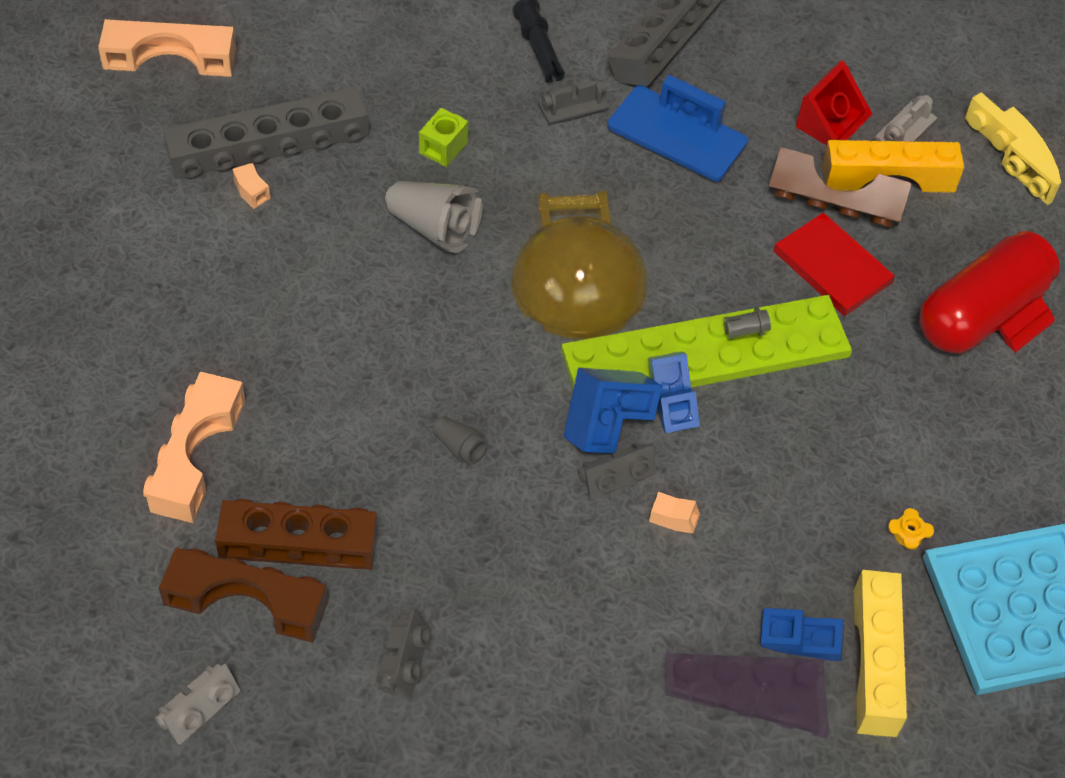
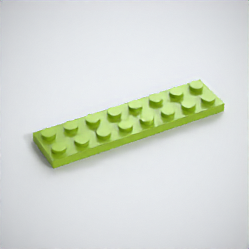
[561,295,852,389]

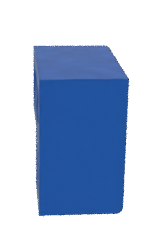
[564,367,662,453]

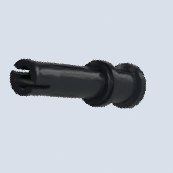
[512,0,565,83]

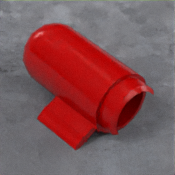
[919,231,1060,354]

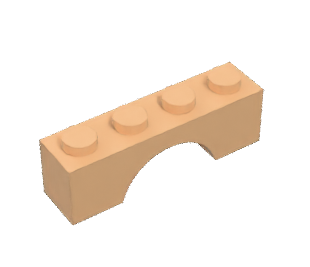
[98,20,236,77]
[143,372,245,523]

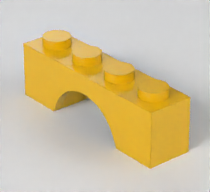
[822,140,964,192]

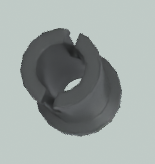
[723,308,771,340]

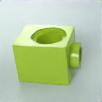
[419,108,469,167]

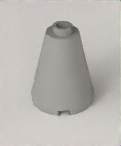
[385,181,483,253]

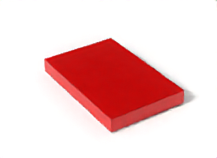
[773,212,895,317]

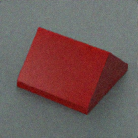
[796,60,873,146]

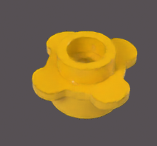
[888,508,934,549]

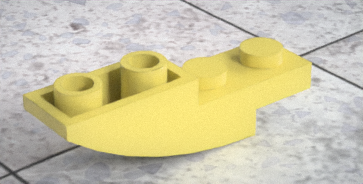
[965,93,1061,205]

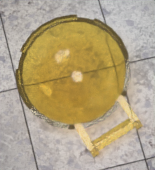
[511,191,647,340]

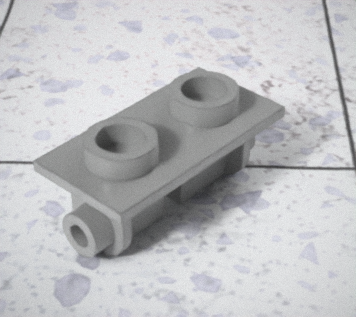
[875,95,938,142]
[155,664,241,745]

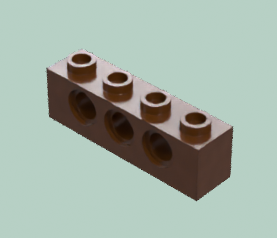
[215,499,378,570]

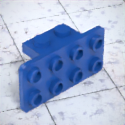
[607,75,748,182]

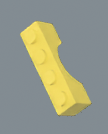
[853,570,907,737]

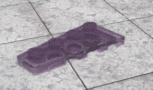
[665,653,829,739]

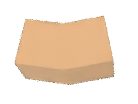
[233,163,270,209]
[649,492,700,534]

